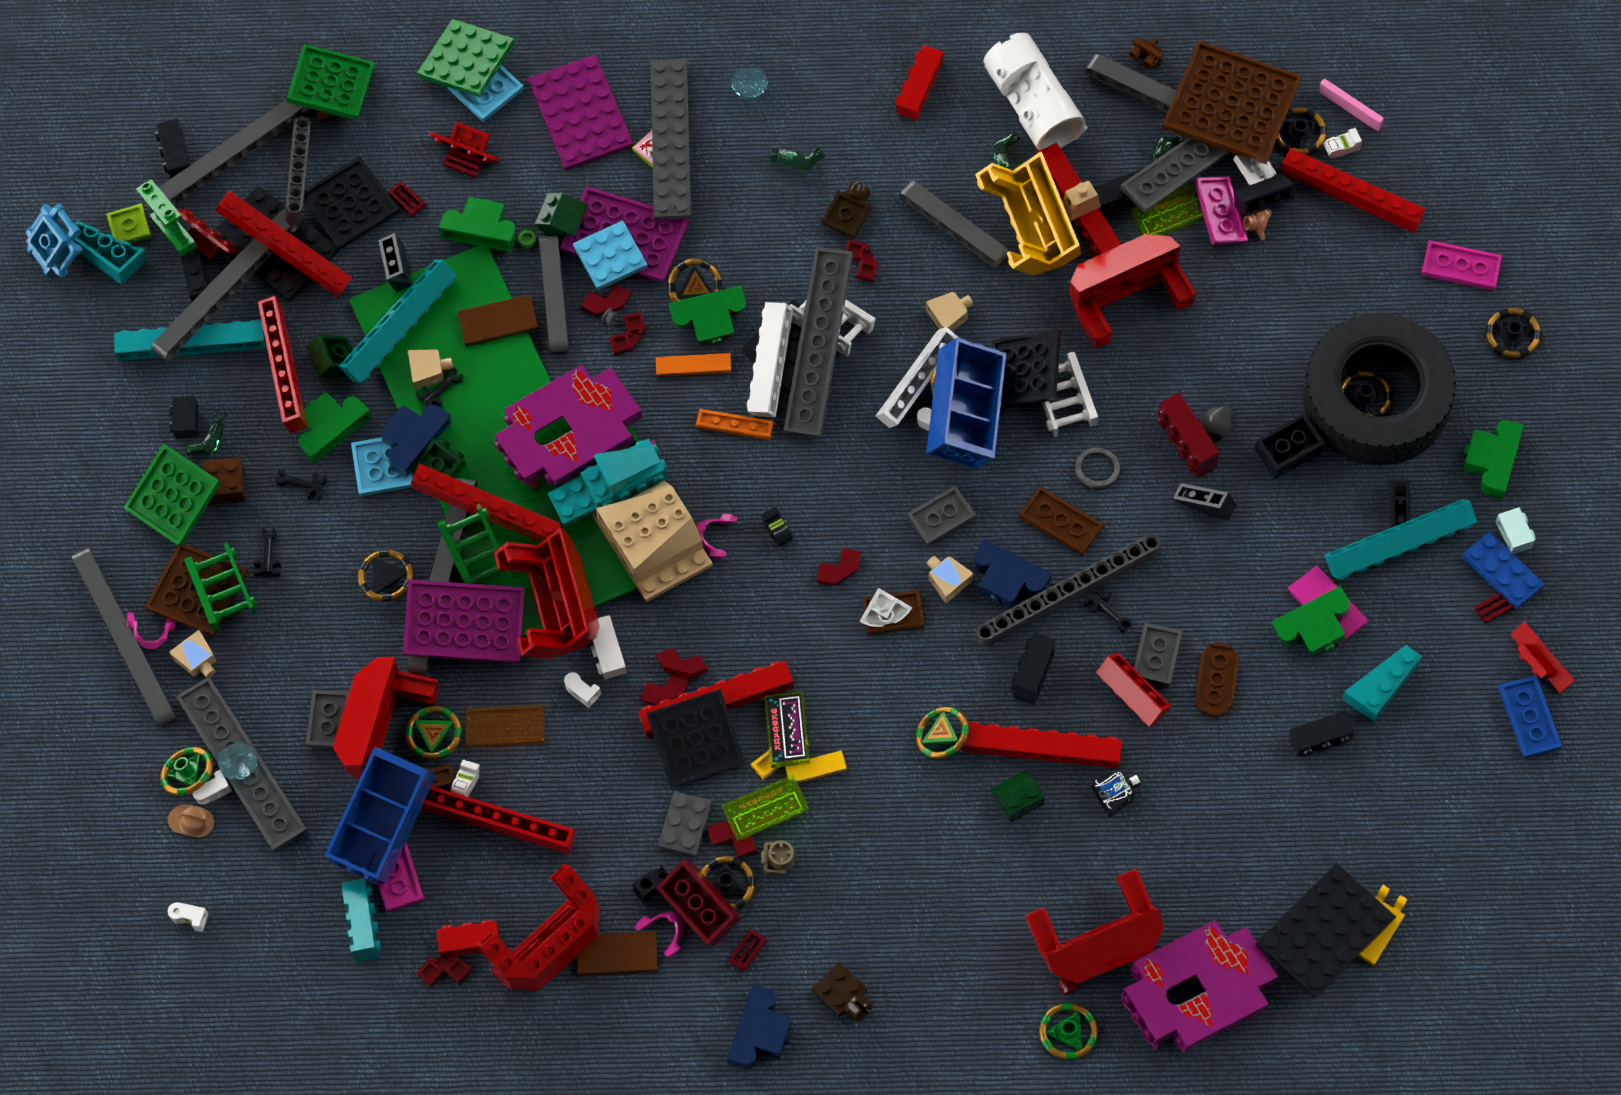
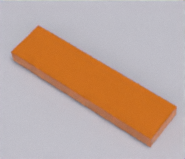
[656,353,732,377]
[696,409,774,441]

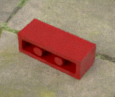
[437,920,500,958]

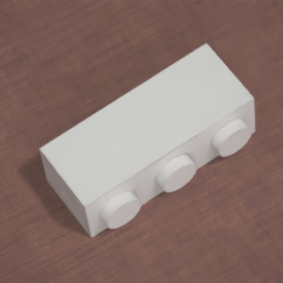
[591,615,627,680]

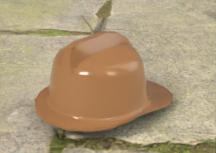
[168,804,214,838]

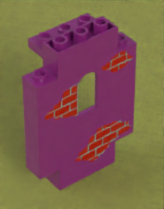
[494,364,642,490]
[1121,920,1278,1053]

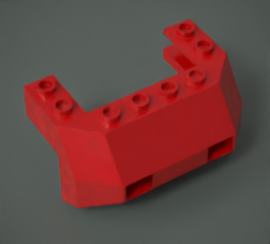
[1070,234,1196,349]
[494,527,600,659]
[333,657,440,780]
[475,864,601,990]
[1024,869,1165,984]

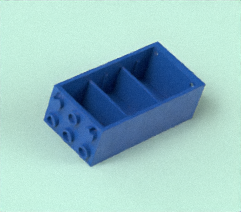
[926,337,1006,469]
[324,747,436,884]

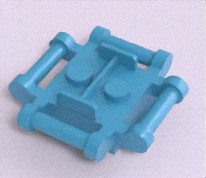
[26,204,82,277]

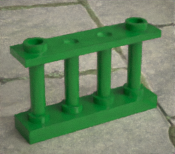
[136,179,197,256]
[438,503,512,584]
[184,542,257,631]

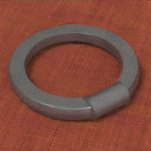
[1075,448,1120,489]

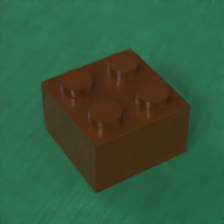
[202,457,246,505]

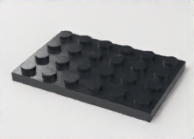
[214,186,340,302]
[1255,863,1396,999]

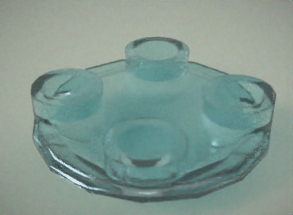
[731,67,768,98]
[218,741,257,779]

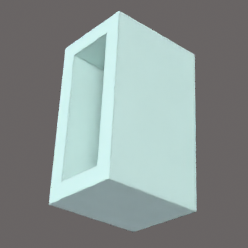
[1496,507,1536,554]

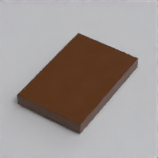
[862,590,925,635]

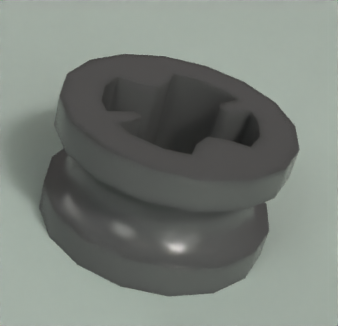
[601,308,618,327]

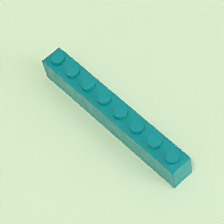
[339,259,457,383]
[114,320,267,361]
[1324,499,1477,580]

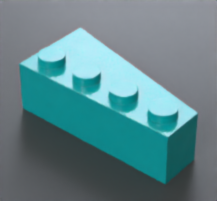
[67,221,147,285]
[1342,645,1422,722]
[341,878,382,963]

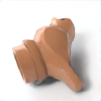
[1243,209,1272,241]

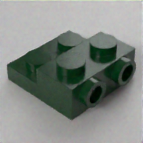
[412,438,467,477]

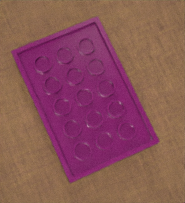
[528,54,633,171]
[560,186,690,283]
[403,580,524,664]

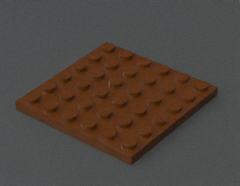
[1162,40,1302,165]

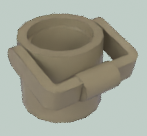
[761,840,795,875]

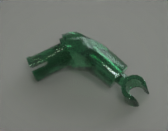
[993,131,1020,169]
[1151,136,1184,163]
[769,147,825,172]
[186,410,227,456]

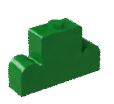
[439,197,516,252]
[669,285,746,345]
[299,393,372,464]
[1463,420,1524,499]
[1271,586,1350,656]

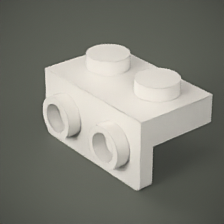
[1233,155,1276,185]

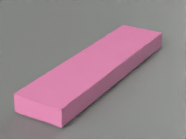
[1319,79,1384,131]

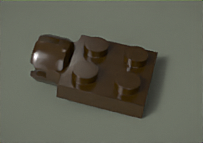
[821,181,871,239]
[811,962,872,1021]

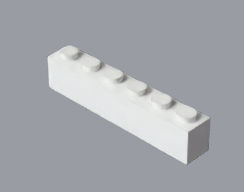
[747,302,793,417]
[876,327,958,428]

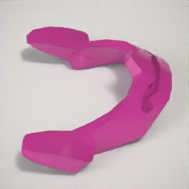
[696,514,737,559]
[127,612,175,649]
[634,911,684,957]

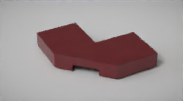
[845,239,879,283]
[581,284,632,316]
[609,312,646,356]
[817,548,861,586]
[656,648,708,678]
[641,672,690,706]
[707,821,757,858]
[416,956,473,987]

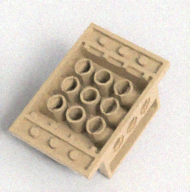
[591,480,713,603]

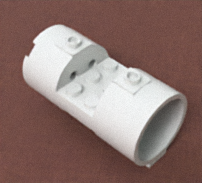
[983,33,1087,151]

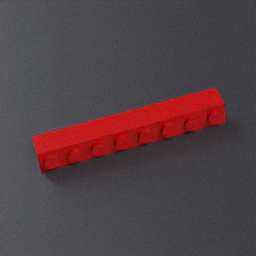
[1037,142,1121,256]
[1281,148,1426,233]
[216,191,352,298]
[258,296,308,434]
[410,463,561,543]
[638,661,794,739]
[962,722,1122,769]
[421,786,576,855]

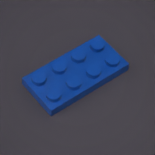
[1462,531,1545,610]
[1498,675,1562,759]

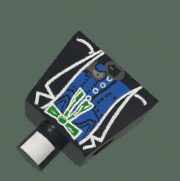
[1091,771,1141,818]

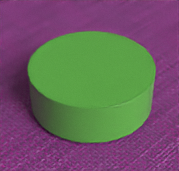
[518,230,537,249]

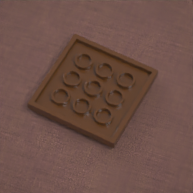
[145,544,248,637]

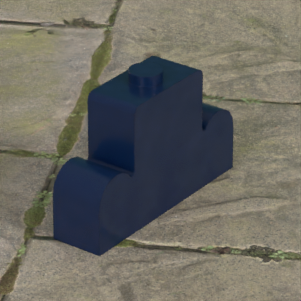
[381,405,451,478]
[974,539,1052,608]
[727,984,792,1069]

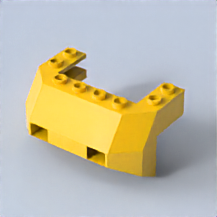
[975,151,1081,276]

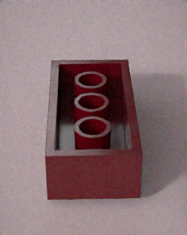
[1157,393,1220,478]
[656,860,742,946]

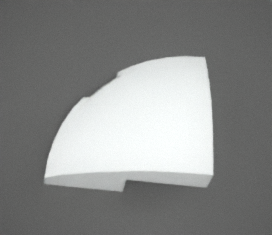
[859,588,912,627]

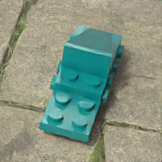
[547,439,668,527]

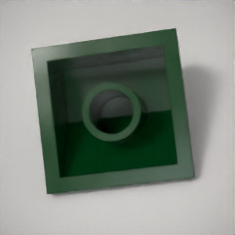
[535,193,588,237]
[306,334,353,379]
[991,771,1045,823]

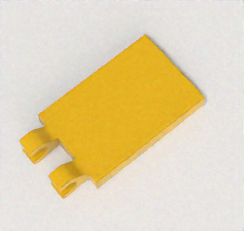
[1358,885,1407,966]

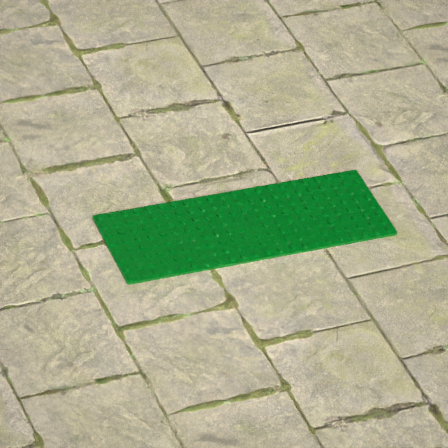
[350,246,637,637]

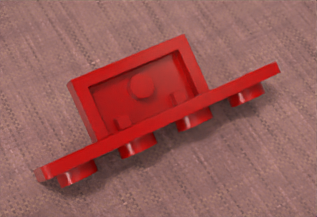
[429,122,501,163]
[177,209,239,259]
[1510,622,1575,693]

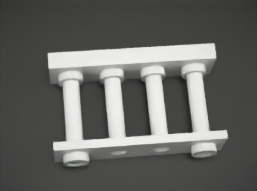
[789,300,875,356]
[1042,351,1098,437]

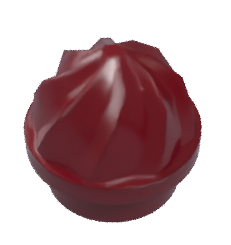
[1058,977,1078,996]

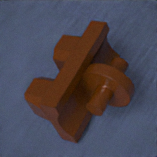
[1130,37,1163,70]

